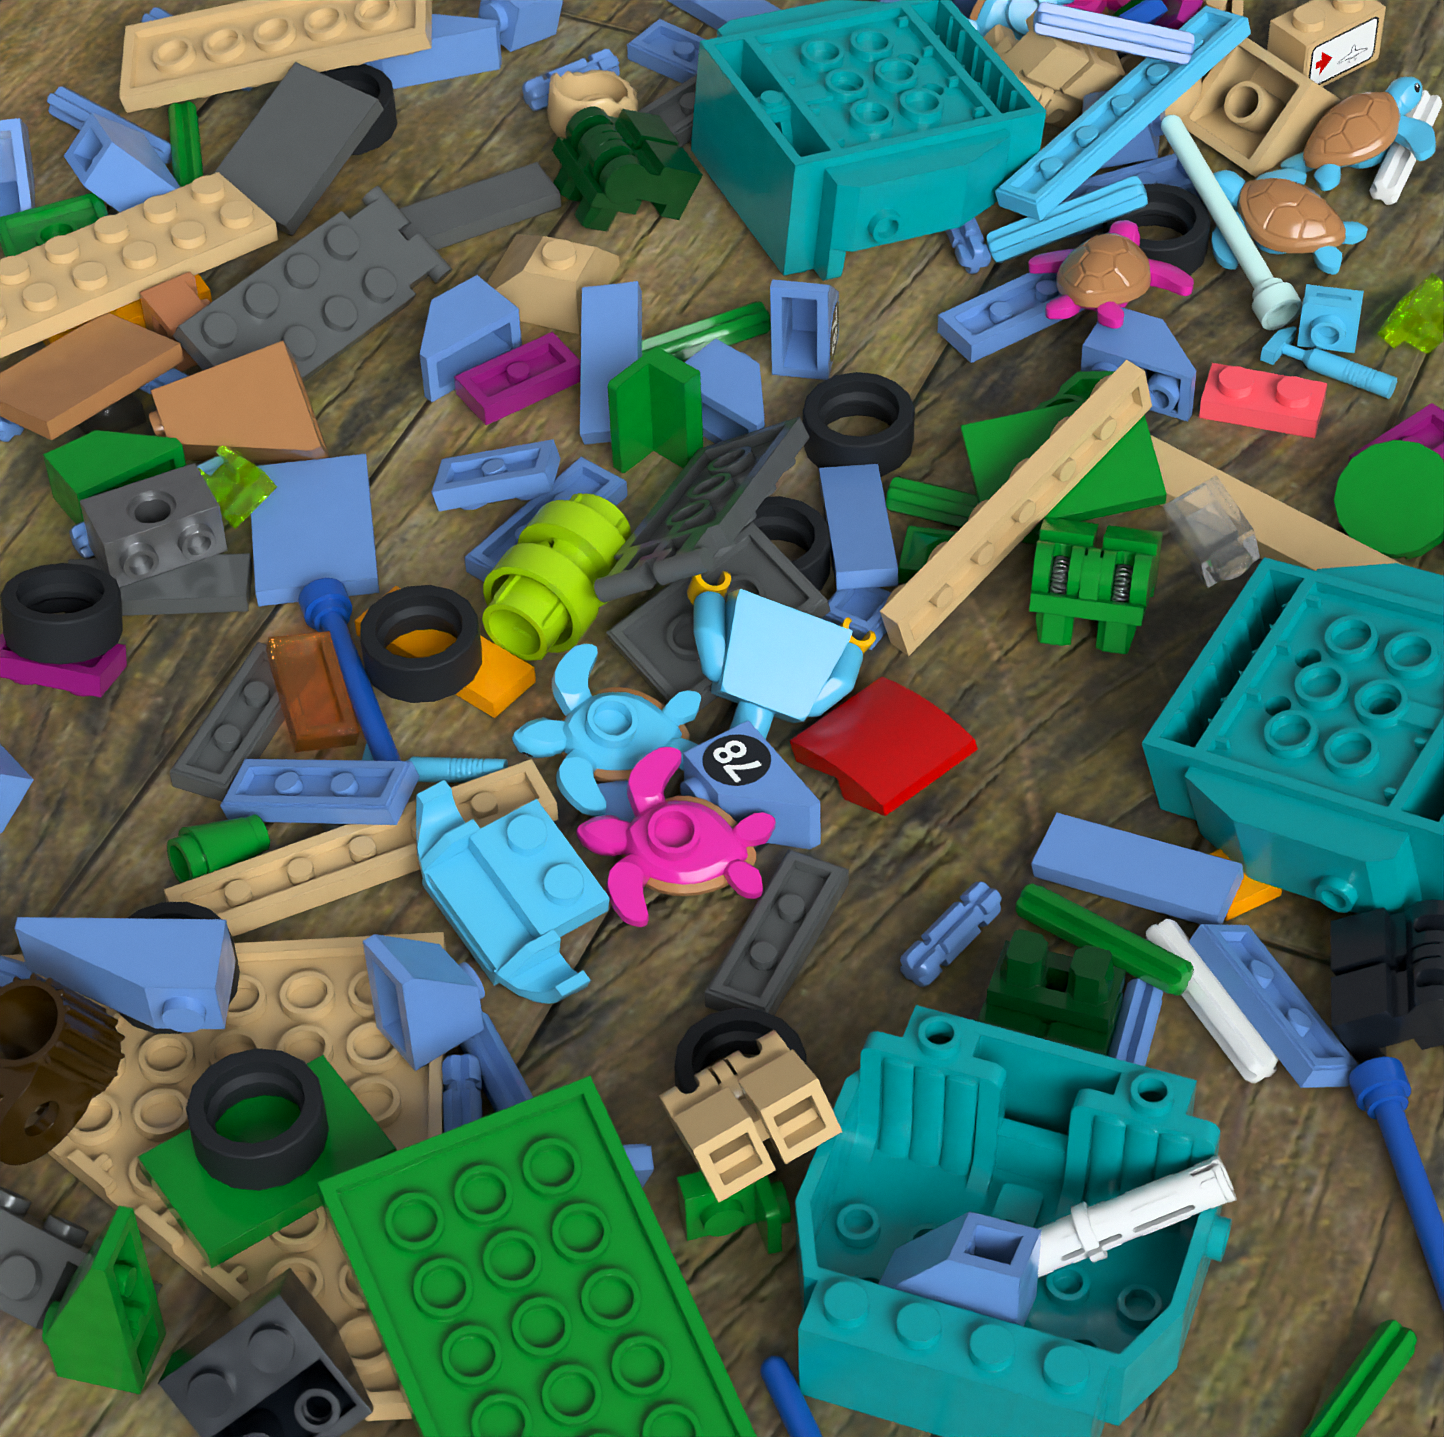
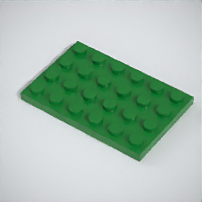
[317,1075,757,1437]

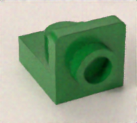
[677,1171,791,1255]

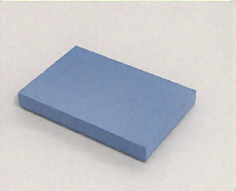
[248,454,380,607]

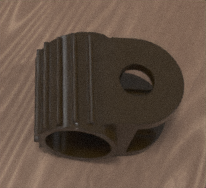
[0,973,125,1166]

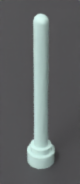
[1161,115,1303,330]

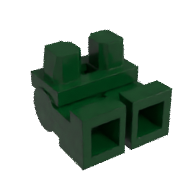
[552,107,703,232]
[973,929,1126,1056]

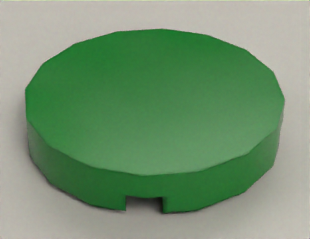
[1334,440,1444,560]

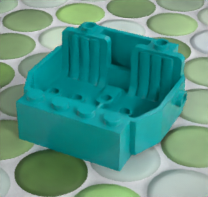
[691,0,1047,281]
[1142,557,1444,915]
[795,1005,1232,1437]

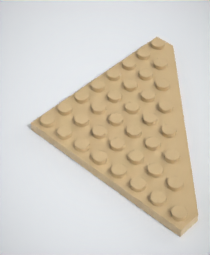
[0,932,446,1421]

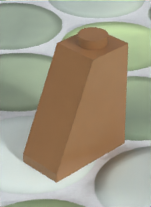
[149,341,330,464]

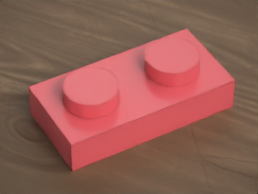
[1199,363,1327,439]

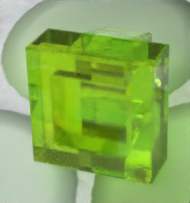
[1377,272,1444,353]
[198,445,277,529]

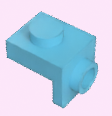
[1297,284,1364,353]

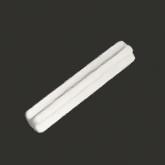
[1370,90,1442,205]
[1146,919,1279,1083]

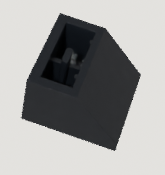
[158,1268,374,1437]

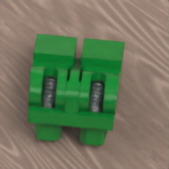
[1029,517,1163,654]

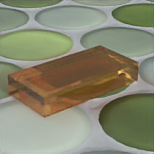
[266,631,359,753]

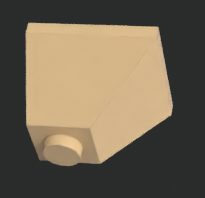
[487,234,620,334]

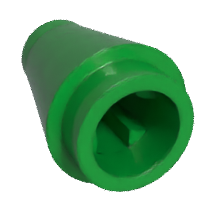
[167,814,270,883]

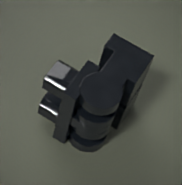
[1330,899,1444,1064]

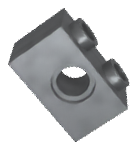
[80,463,228,587]

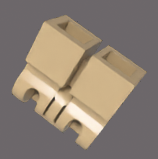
[983,10,1126,127]
[658,1030,843,1203]

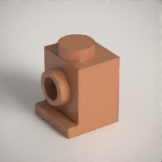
[139,272,211,372]

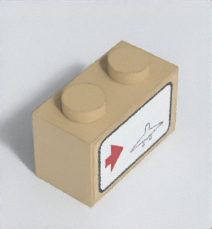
[1267,0,1386,87]

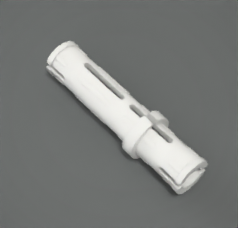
[1037,1155,1236,1278]

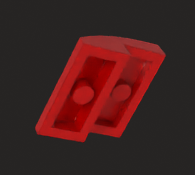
[790,676,978,816]

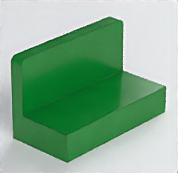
[607,346,703,473]

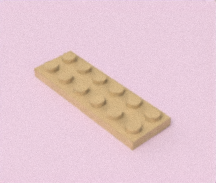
[119,0,432,113]
[0,172,278,358]

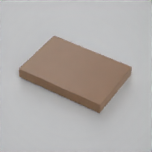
[0,313,184,440]

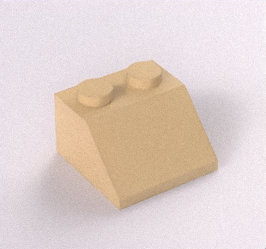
[1181,38,1342,177]

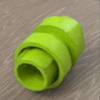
[482,493,632,661]

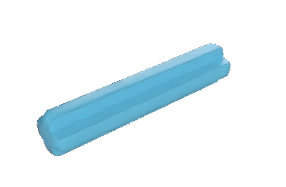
[986,175,1148,263]

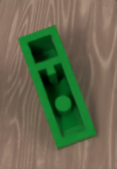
[42,1206,166,1395]

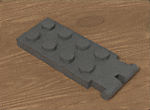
[173,186,452,383]
[594,417,810,603]

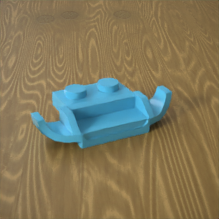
[416,780,610,1004]

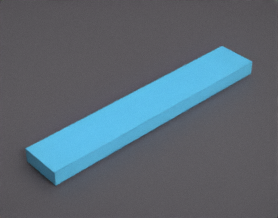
[995,6,1251,221]

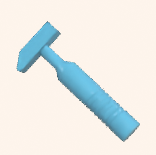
[1260,326,1397,399]
[362,744,508,783]

